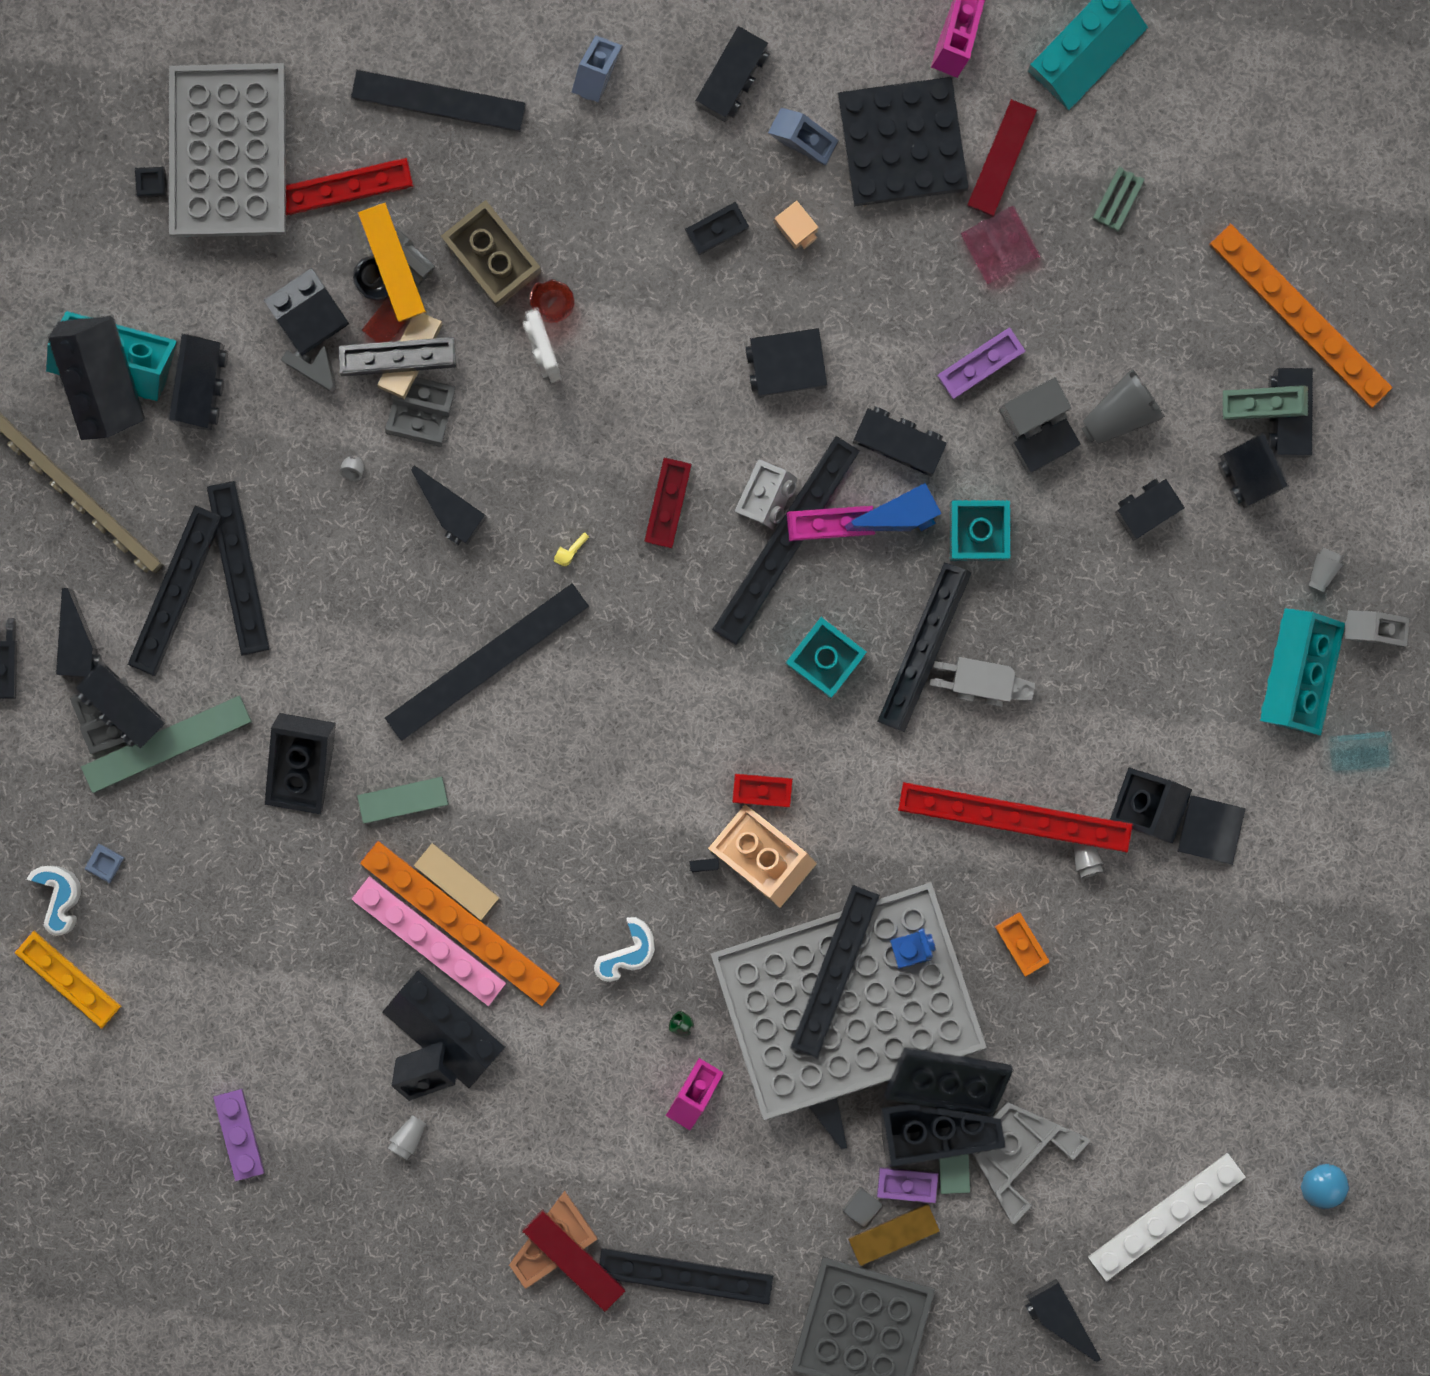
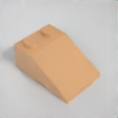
[708,804,817,908]

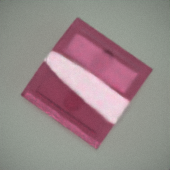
[960,205,1041,284]

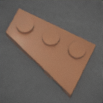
[509,1191,598,1289]

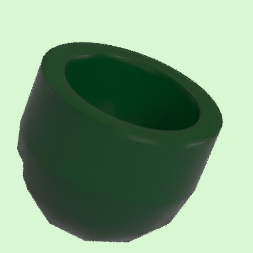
[669,1011,694,1037]

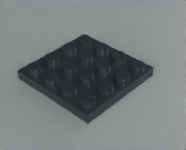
[838,76,969,207]

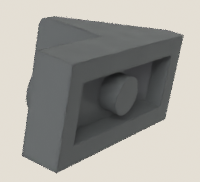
[281,346,336,393]

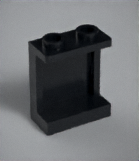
[745,328,827,398]

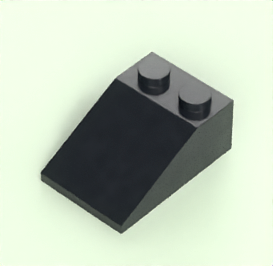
[1218,433,1289,508]
[264,713,336,815]

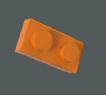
[994,912,1050,977]

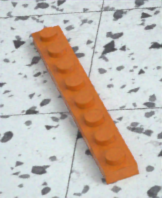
[1209,224,1393,408]
[360,841,560,1006]

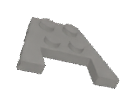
[973,1101,1090,1225]

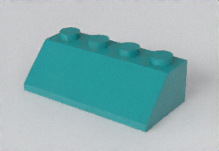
[1028,0,1148,110]
[46,311,177,401]
[1260,608,1345,736]

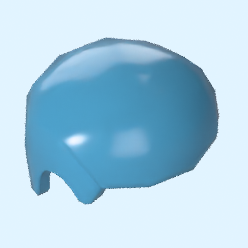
[1301,1164,1349,1209]

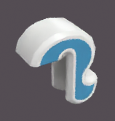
[27,866,81,936]
[594,917,655,982]

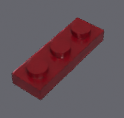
[644,457,692,549]

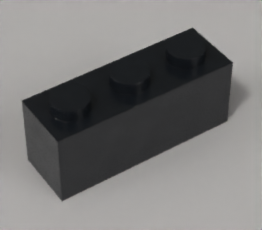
[695,26,770,123]
[1268,368,1313,458]
[853,406,947,477]
[76,660,165,749]

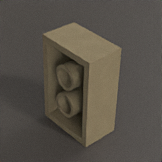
[441,200,542,308]

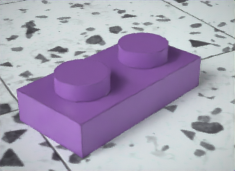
[877,1167,938,1203]

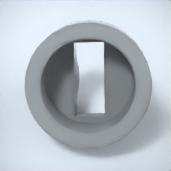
[339,456,364,481]

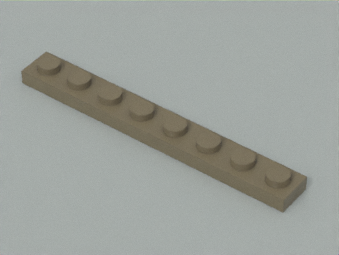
[0,413,164,573]

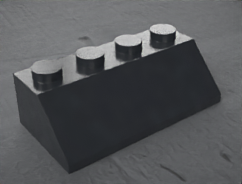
[48,315,145,440]
[382,968,507,1088]

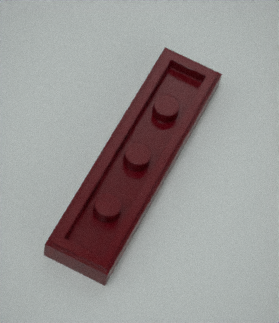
[967,99,1037,217]
[522,1209,626,1312]

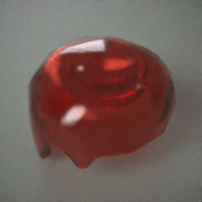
[529,279,575,323]

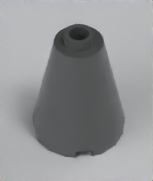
[1081,369,1165,444]

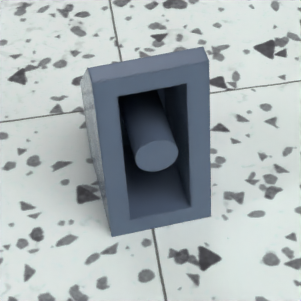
[572,35,622,102]
[768,108,838,166]

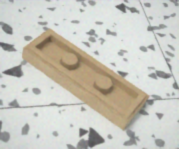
[377,313,443,399]
[414,843,500,920]

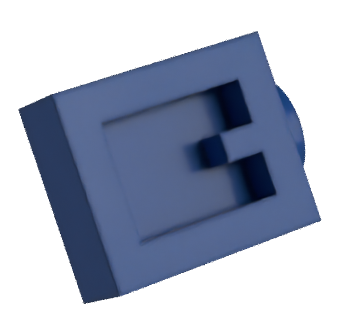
[890,928,936,969]

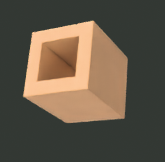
[774,200,819,249]

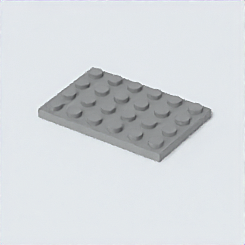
[169,63,286,237]

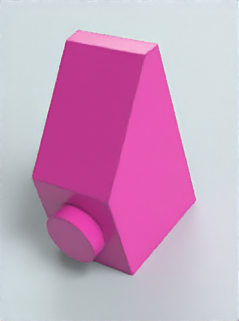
[665,1058,724,1130]

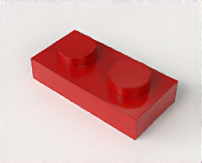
[732,774,793,807]

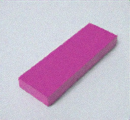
[787,506,875,541]

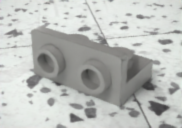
[735,459,797,530]

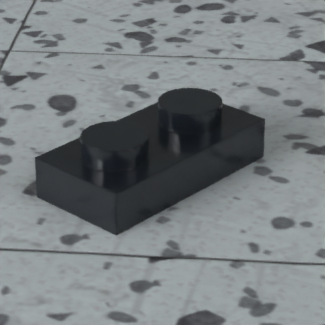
[685,201,749,256]

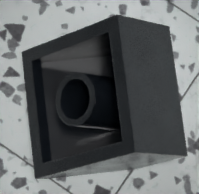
[264,268,349,356]
[1110,767,1192,844]

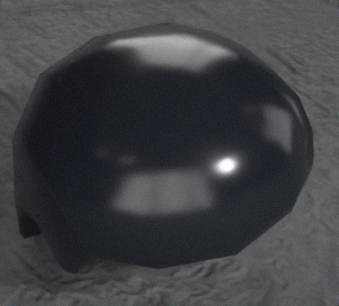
[353,255,389,301]

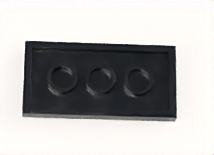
[884,1047,1013,1116]

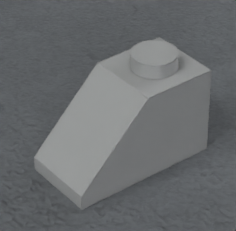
[1345,610,1410,647]

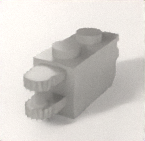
[930,657,1035,707]

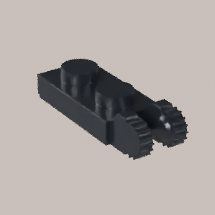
[0,618,17,699]

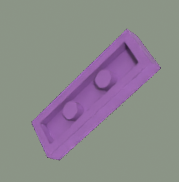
[937,327,1025,400]
[213,1089,265,1181]

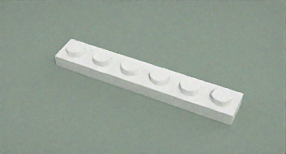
[1088,1153,1246,1281]

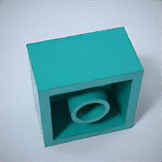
[950,500,1010,561]
[785,617,867,699]

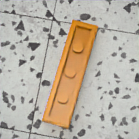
[358,203,426,322]
[15,931,122,1029]

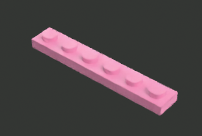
[352,876,506,1006]

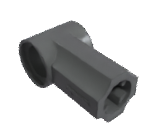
[395,227,435,285]

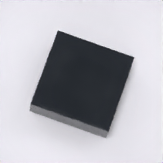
[135,166,166,198]
[689,858,719,873]

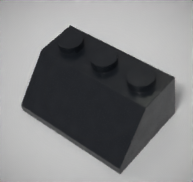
[169,334,228,431]

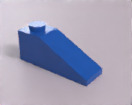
[845,483,942,531]

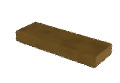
[848,1204,940,1266]

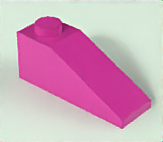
[931,0,985,78]

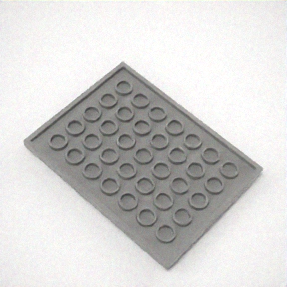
[711,882,987,1121]

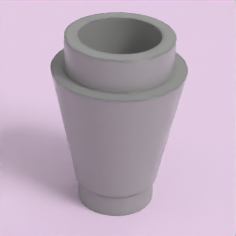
[1308,547,1344,592]
[1073,843,1104,878]
[388,1115,426,1160]

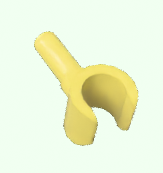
[554,533,589,566]

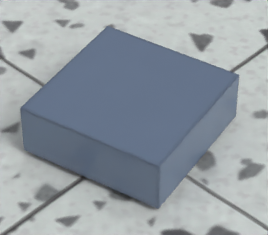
[85,844,125,883]

